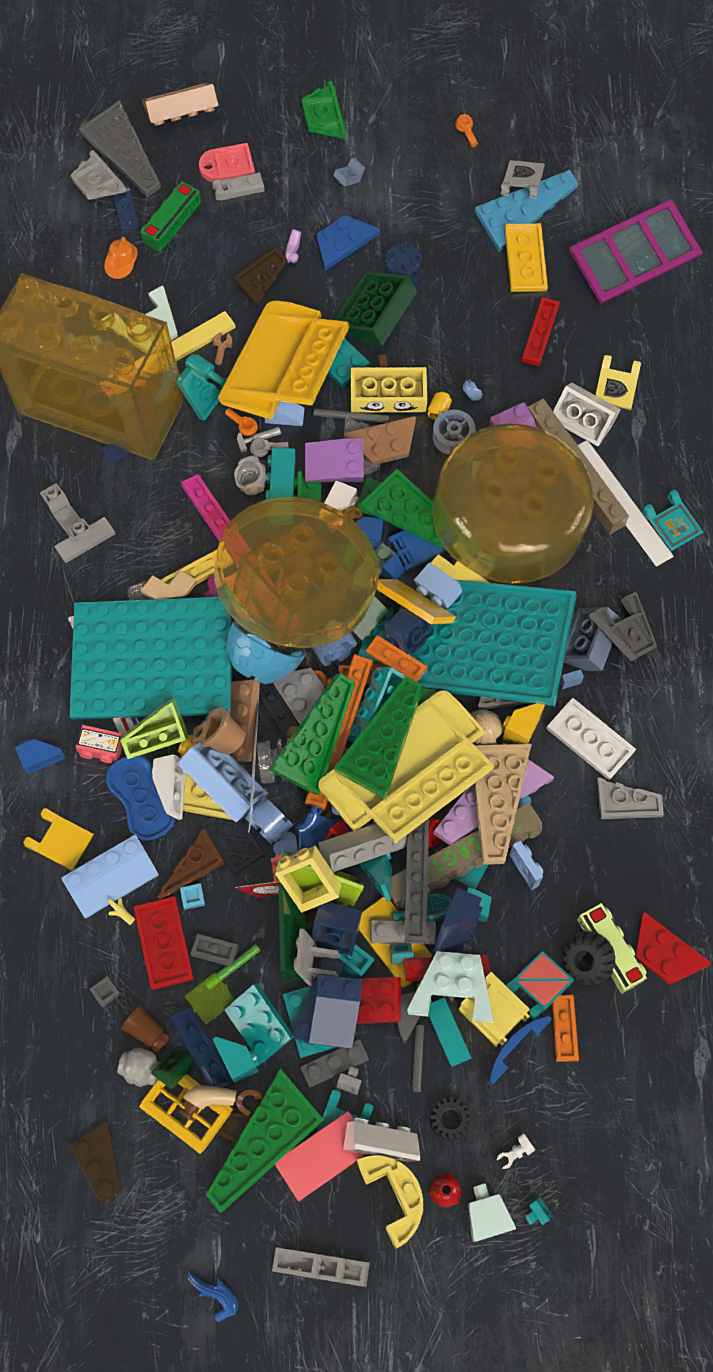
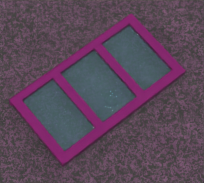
[569,199,703,304]

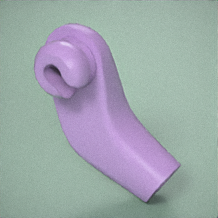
[285,229,301,263]

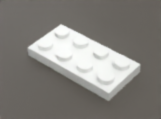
[546,698,636,780]

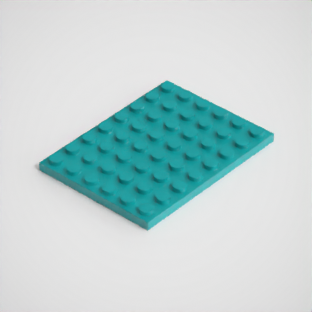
[403,579,577,706]
[70,597,233,720]

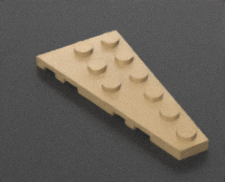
[474,744,532,865]

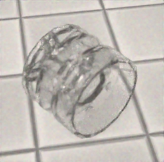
[256,737,291,784]

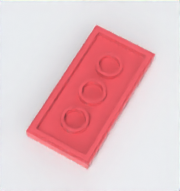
[275,1111,366,1201]

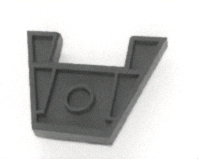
[588,592,657,661]

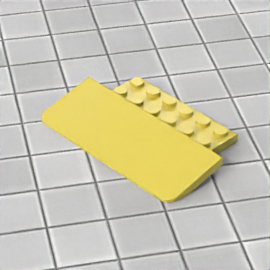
[318,691,494,843]

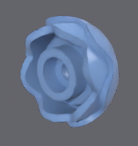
[462,379,483,401]

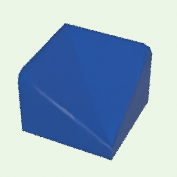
[382,554,405,579]

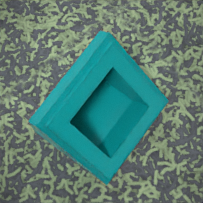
[390,943,414,965]

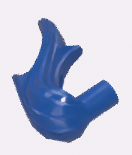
[187,1271,238,1322]

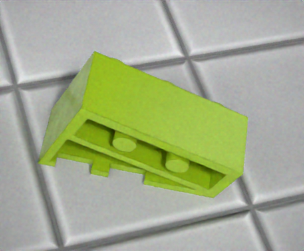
[121,697,188,759]

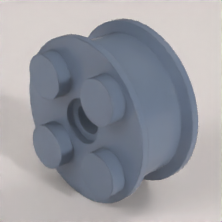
[432,410,475,455]

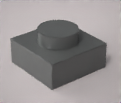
[90,976,120,1008]

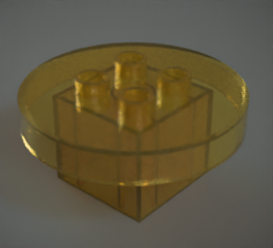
[214,497,379,650]

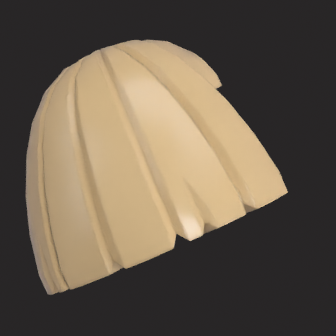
[470,710,503,746]

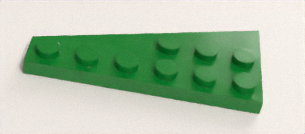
[268,674,356,795]

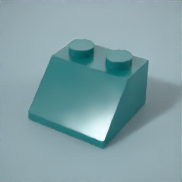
[213,1037,260,1084]

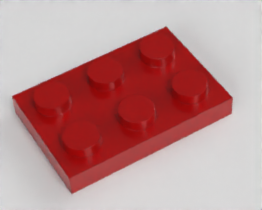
[356,977,401,1024]

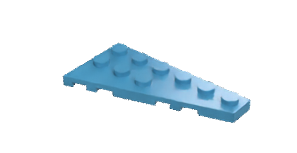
[475,170,578,252]

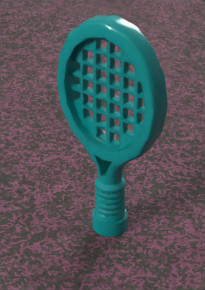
[392,894,452,921]

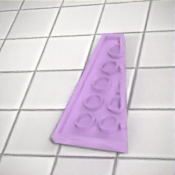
[433,743,554,845]

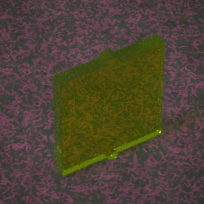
[185,972,235,1024]

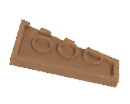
[230,680,260,762]

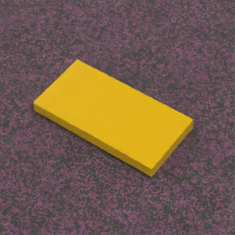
[504,224,548,292]
[372,579,456,624]
[359,897,432,989]

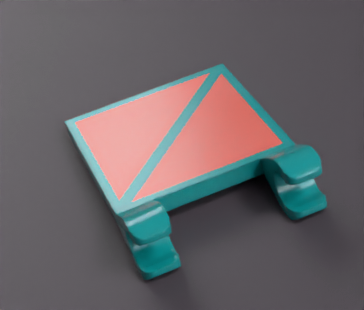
[506,951,574,1021]

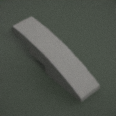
[272,1247,370,1287]

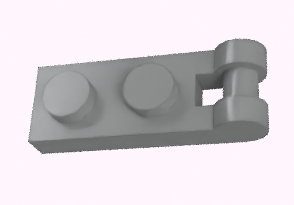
[212,173,264,201]

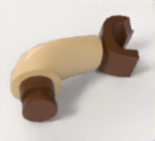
[179,1085,263,1121]

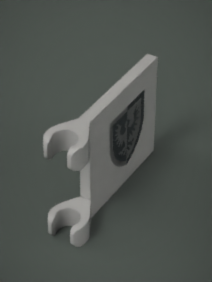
[501,160,545,199]

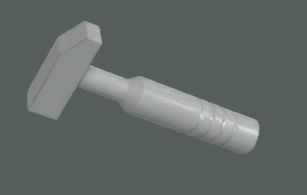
[237,427,281,453]

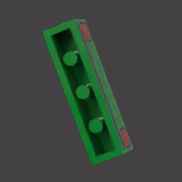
[141,181,201,252]

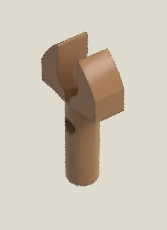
[213,332,233,365]

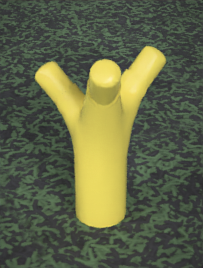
[108,898,136,925]

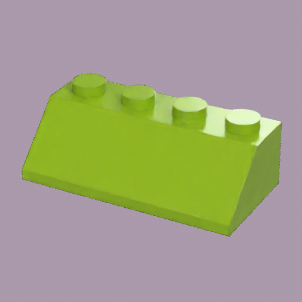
[274,850,364,907]

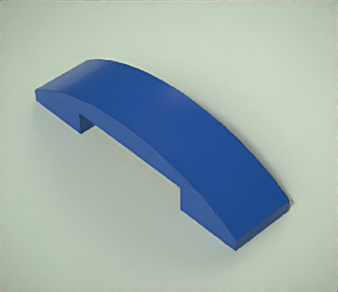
[489,1016,552,1086]

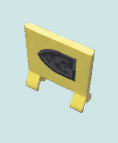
[596,355,641,410]

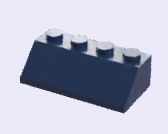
[432,888,483,957]

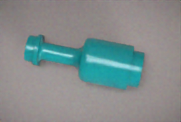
[185,354,228,389]

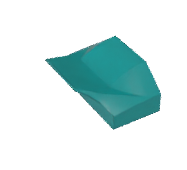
[335,944,375,978]

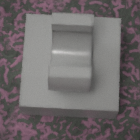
[337,1066,361,1095]

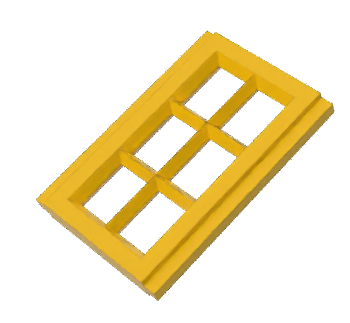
[139,1074,233,1154]

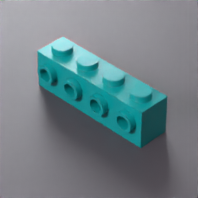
[348,667,405,743]

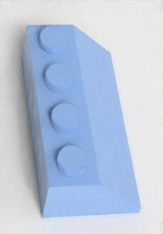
[178,740,268,822]
[61,835,159,919]

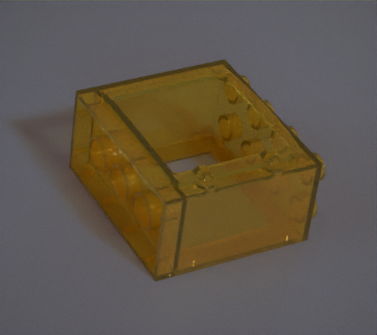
[0,273,185,461]

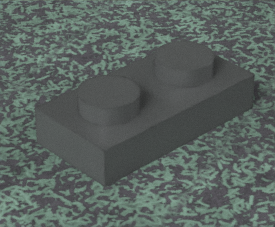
[191,934,239,967]

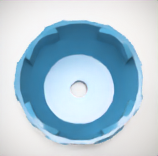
[226,615,305,684]

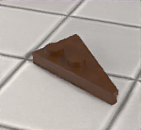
[158,829,224,900]

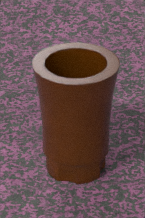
[121,1005,171,1053]

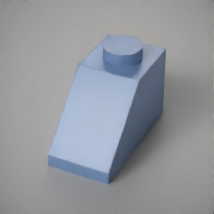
[265,401,304,426]

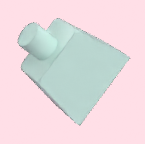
[468,1184,516,1242]

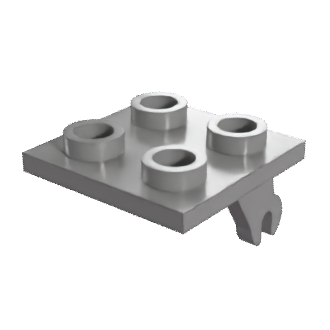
[294,929,340,986]

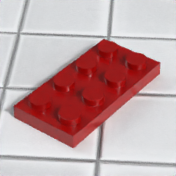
[134,896,194,990]

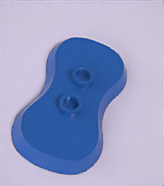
[106,755,175,840]

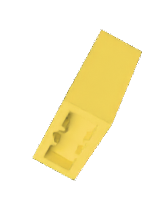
[275,846,341,913]

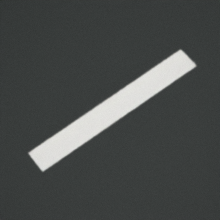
[578,440,674,567]

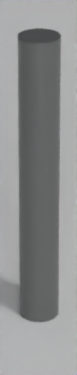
[412,1025,424,1093]

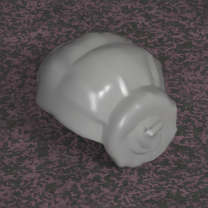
[234,456,267,495]
[117,1048,160,1087]

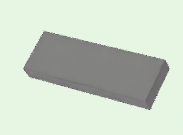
[55,517,115,563]

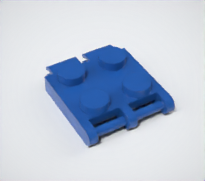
[388,530,444,572]

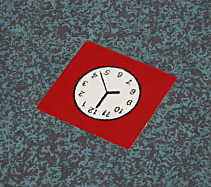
[235,881,281,898]

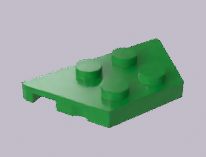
[302,81,346,139]

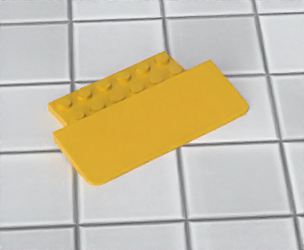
[219,301,349,420]

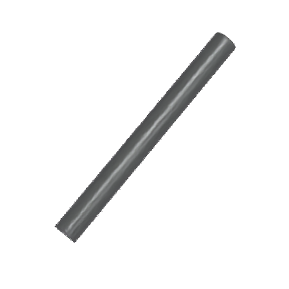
[314,408,389,423]

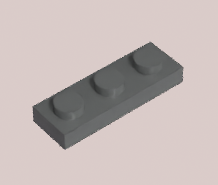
[300,1040,369,1088]

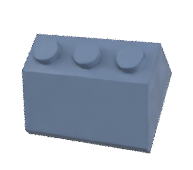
[564,607,622,671]

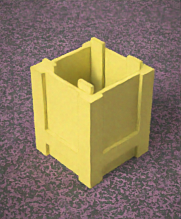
[458,972,530,1047]

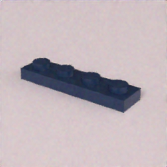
[293,957,345,1046]
[170,1007,233,1088]

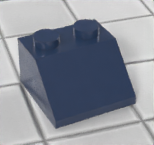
[312,902,362,956]

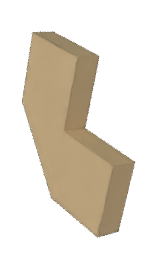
[141,570,197,600]

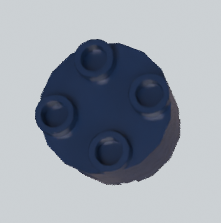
[385,241,422,284]
[384,606,431,654]

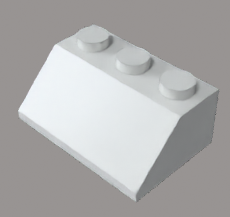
[553,383,621,446]
[343,1118,420,1162]

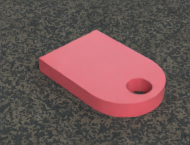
[199,143,255,182]

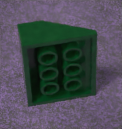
[334,271,417,346]
[279,883,311,982]

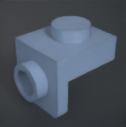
[333,158,365,186]

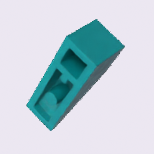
[359,853,392,901]

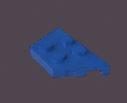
[317,215,380,270]

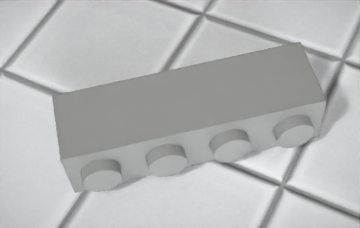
[319,824,407,872]

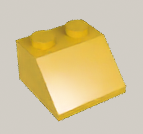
[502,703,545,745]

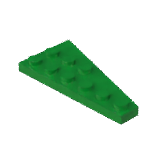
[358,469,482,562]
[334,676,423,800]
[206,1069,324,1213]

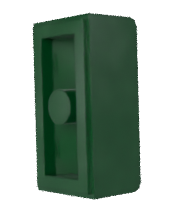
[151,1049,193,1089]

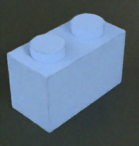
[414,562,463,609]

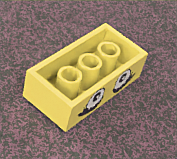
[351,367,427,412]

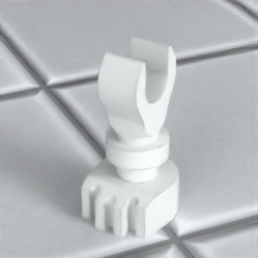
[497,1133,535,1169]

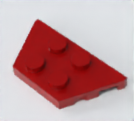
[635,912,711,985]

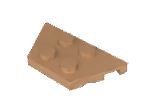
[345,416,416,465]

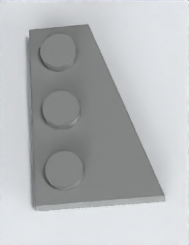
[597,778,664,819]

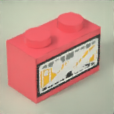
[76,725,123,763]

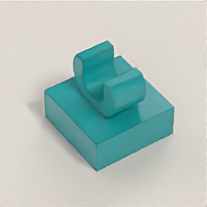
[525,1197,553,1225]

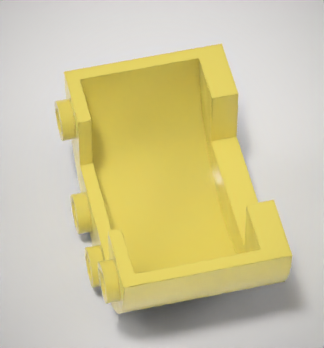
[357,1156,423,1249]

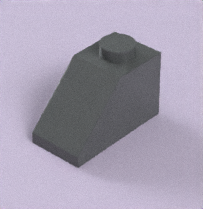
[396,991,420,1044]

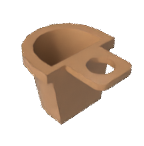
[191,707,246,755]

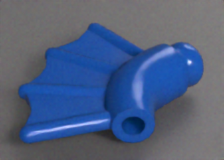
[296,805,338,851]

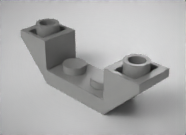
[40,483,93,542]

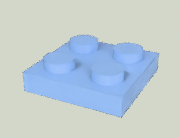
[509,841,543,890]

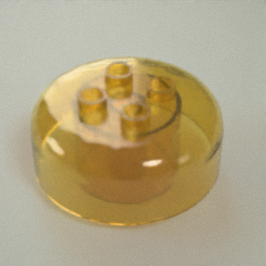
[432,423,594,583]

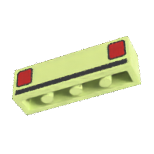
[577,903,647,994]

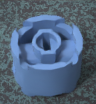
[245,796,293,844]

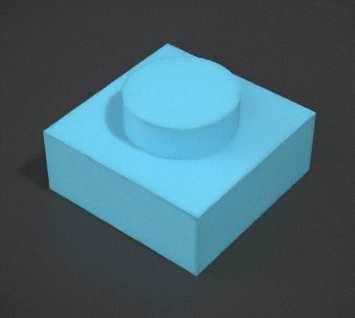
[180,883,205,910]

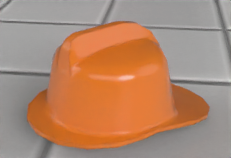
[104,237,138,279]

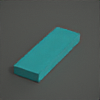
[428,997,471,1067]

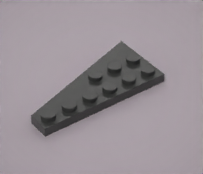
[79,100,161,198]

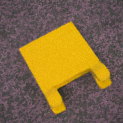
[24,808,94,871]

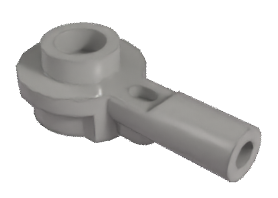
[250,438,288,457]

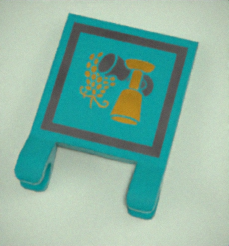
[642,490,703,551]

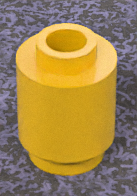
[428,392,452,420]

